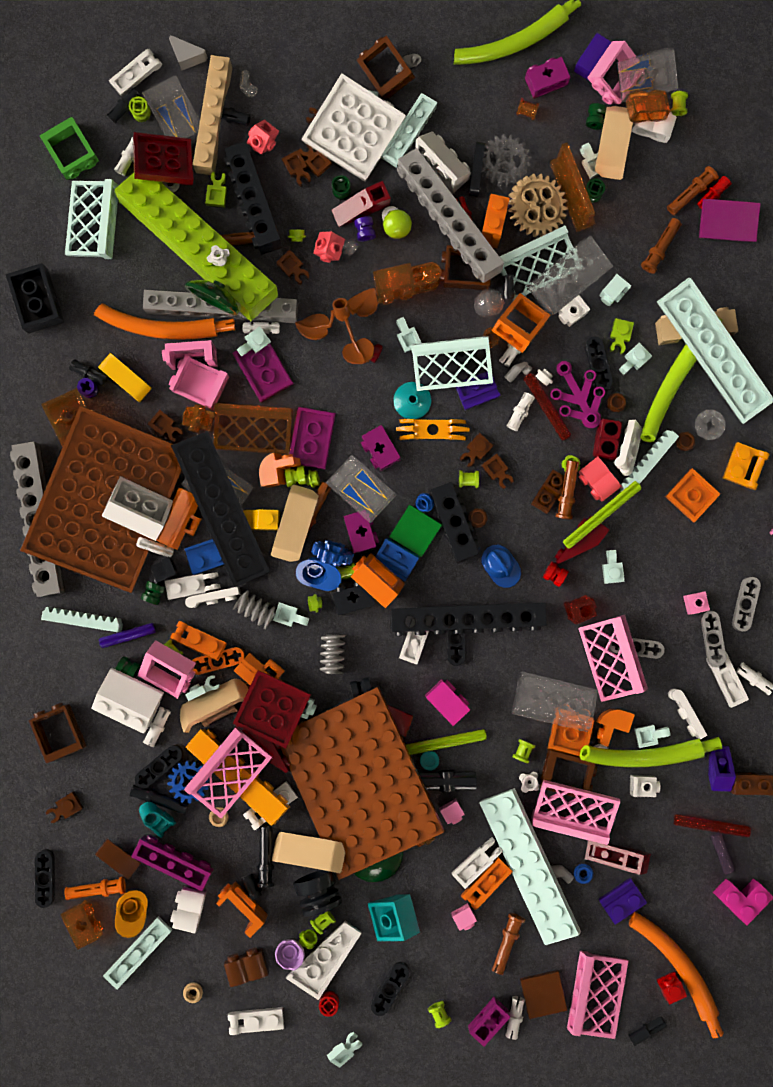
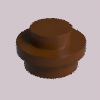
[607,393,626,412]
[675,432,695,451]
[468,508,487,528]

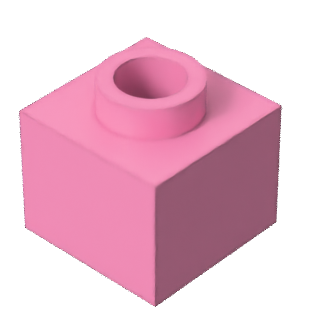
[683,591,710,615]
[439,798,465,825]
[451,903,477,930]

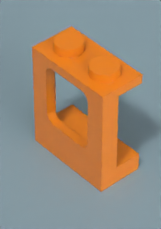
[482,194,510,248]
[216,881,268,938]

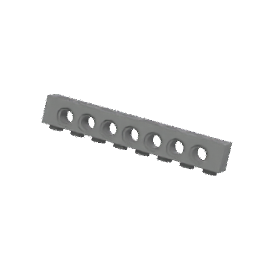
[397,148,504,283]
[143,290,298,323]
[10,441,65,597]

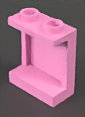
[162,340,218,370]
[169,355,229,411]

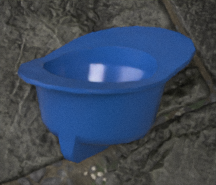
[482,545,521,588]
[296,557,341,591]

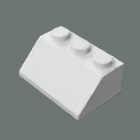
[416,131,471,194]
[102,476,173,541]
[91,668,164,734]

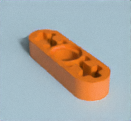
[192,647,245,675]

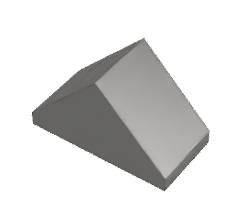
[169,35,208,70]

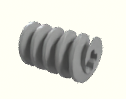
[233,590,275,630]
[320,634,345,674]

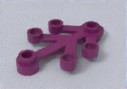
[550,361,605,428]

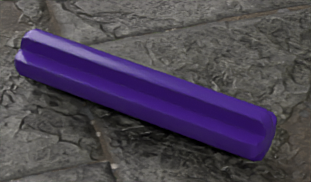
[99,623,156,648]

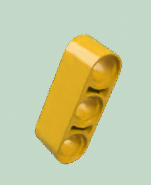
[98,353,152,403]

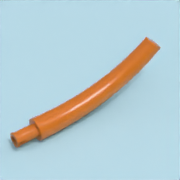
[94,303,236,340]
[629,912,724,1038]

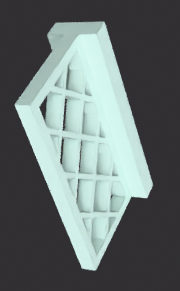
[65,179,119,259]
[500,226,582,300]
[411,336,493,391]

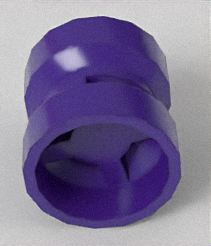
[354,216,376,241]

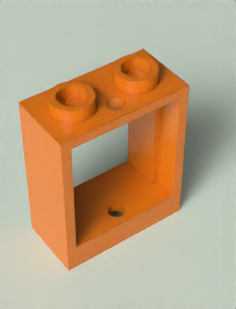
[492,293,551,353]
[351,553,405,608]

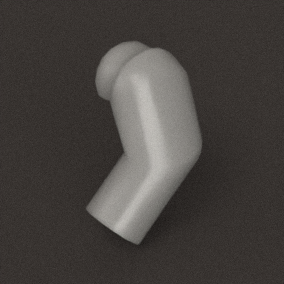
[396,54,421,74]
[504,362,532,383]
[551,865,574,884]

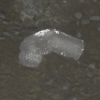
[239,70,258,97]

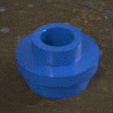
[416,493,434,512]
[574,864,593,884]

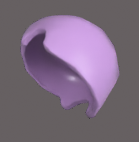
[275,939,305,971]

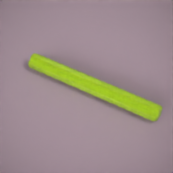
[563,481,641,549]
[406,729,487,755]

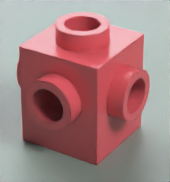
[247,119,279,154]
[313,231,345,263]

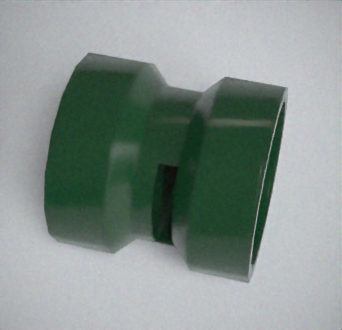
[586,103,607,129]
[332,175,351,200]
[583,178,605,203]
[140,581,165,606]
[115,656,141,678]

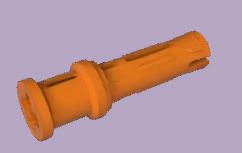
[64,876,126,900]

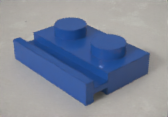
[376,538,420,581]
[184,539,224,575]

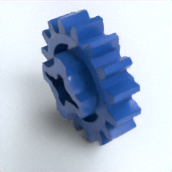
[311,540,354,566]
[167,760,210,803]

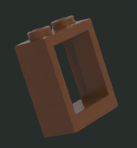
[357,35,415,101]
[440,245,490,290]
[29,703,87,764]
[539,749,597,800]

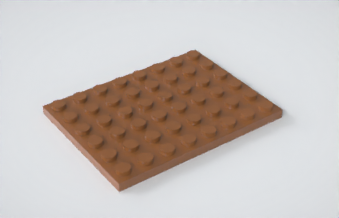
[20,406,182,593]
[281,687,445,880]

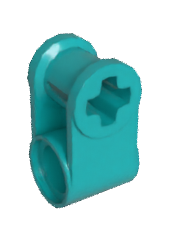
[139,802,176,838]

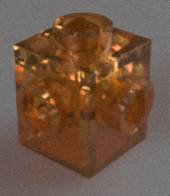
[181,404,214,433]

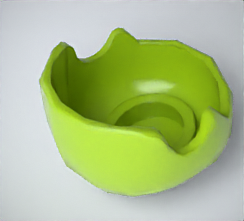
[383,210,412,239]

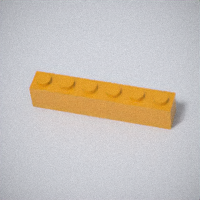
[186,729,290,826]

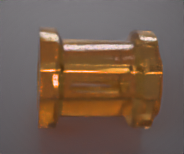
[516,98,539,120]
[483,327,500,348]

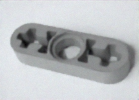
[732,577,761,631]
[701,611,726,667]
[607,636,664,659]

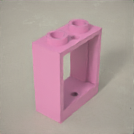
[588,41,644,104]
[138,640,196,699]

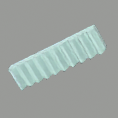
[381,93,437,168]
[620,430,679,492]
[41,607,123,632]
[103,916,173,989]

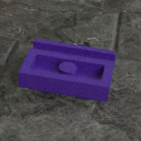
[455,371,500,411]
[598,878,647,925]

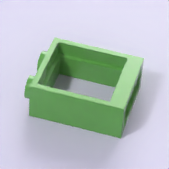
[40,117,99,180]

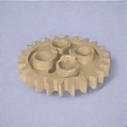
[508,174,568,237]

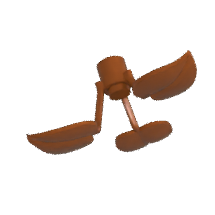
[295,288,378,364]

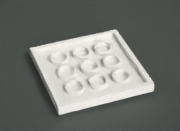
[301,73,406,182]

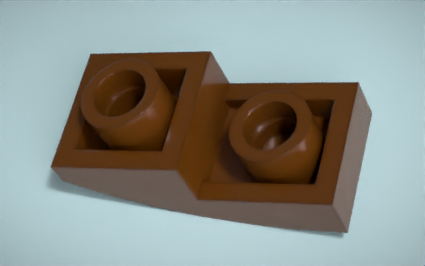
[531,470,564,514]
[95,838,141,879]

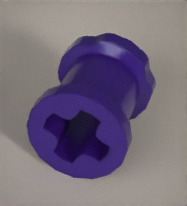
[77,378,98,398]

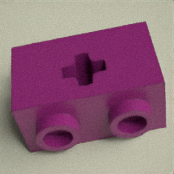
[525,57,570,99]
[360,425,401,471]
[343,510,379,554]
[468,997,511,1047]

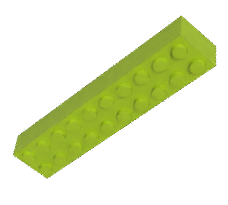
[114,173,278,321]

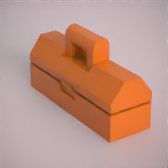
[156,488,201,550]
[234,653,285,685]

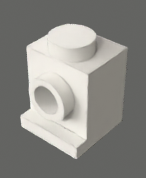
[558,294,590,327]
[630,775,660,797]

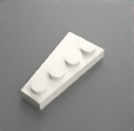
[286,921,361,1000]

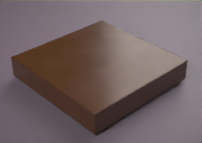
[520,970,567,1019]

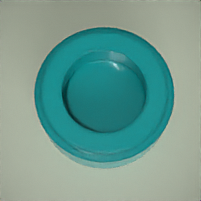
[420,751,439,770]

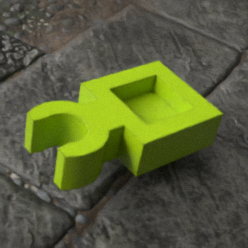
[205,172,227,208]
[610,318,634,354]

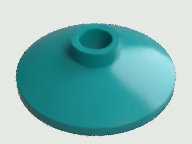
[394,382,431,419]

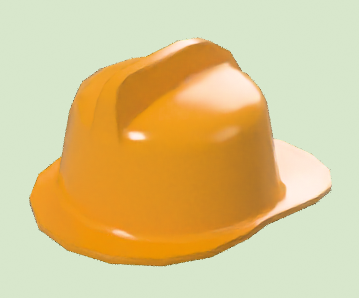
[115,890,148,938]

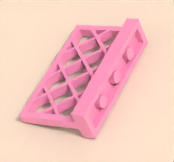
[579,615,648,702]
[184,726,272,818]
[531,780,620,845]
[567,951,628,1039]

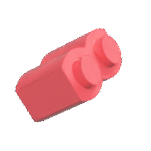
[578,457,622,502]

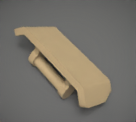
[595,106,635,180]
[271,485,319,562]
[180,679,249,733]
[272,832,345,873]

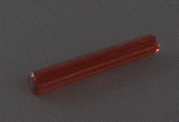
[524,373,571,440]
[674,814,751,837]

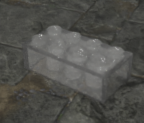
[526,236,613,315]
[511,671,598,732]

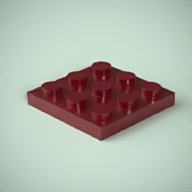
[133,132,193,185]
[233,670,311,749]

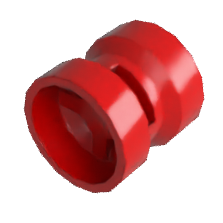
[542,562,569,587]
[319,991,339,1017]

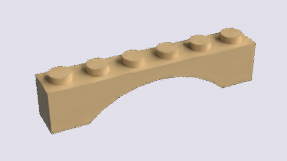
[193,55,232,175]

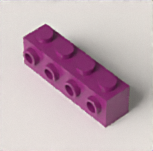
[131,835,214,891]

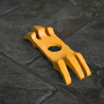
[396,419,470,441]

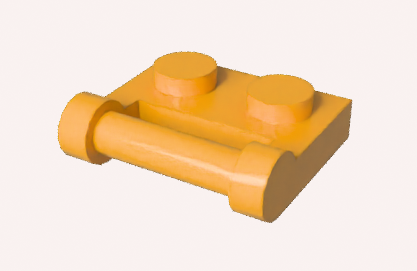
[723,442,770,490]

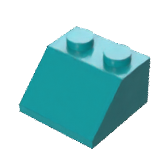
[368,894,420,941]

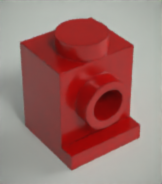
[656,972,687,1005]

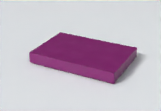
[699,199,760,242]
[232,344,293,403]
[289,407,336,470]

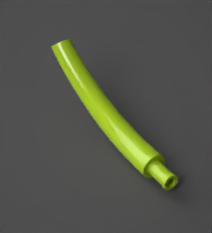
[453,0,581,65]
[640,316,723,442]
[580,737,722,767]

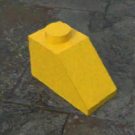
[243,509,280,531]

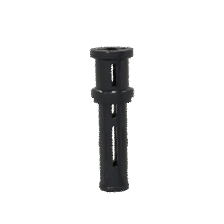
[257,826,274,887]

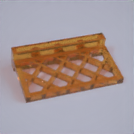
[550,143,595,232]
[213,403,293,454]

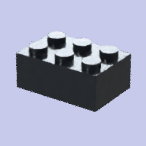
[5,263,64,334]

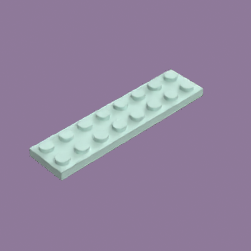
[657,278,773,424]
[479,788,581,945]

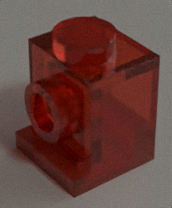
[564,595,597,625]

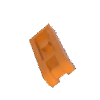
[170,621,227,661]
[461,857,513,910]

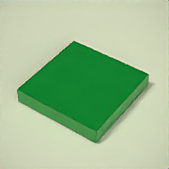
[389,505,441,557]

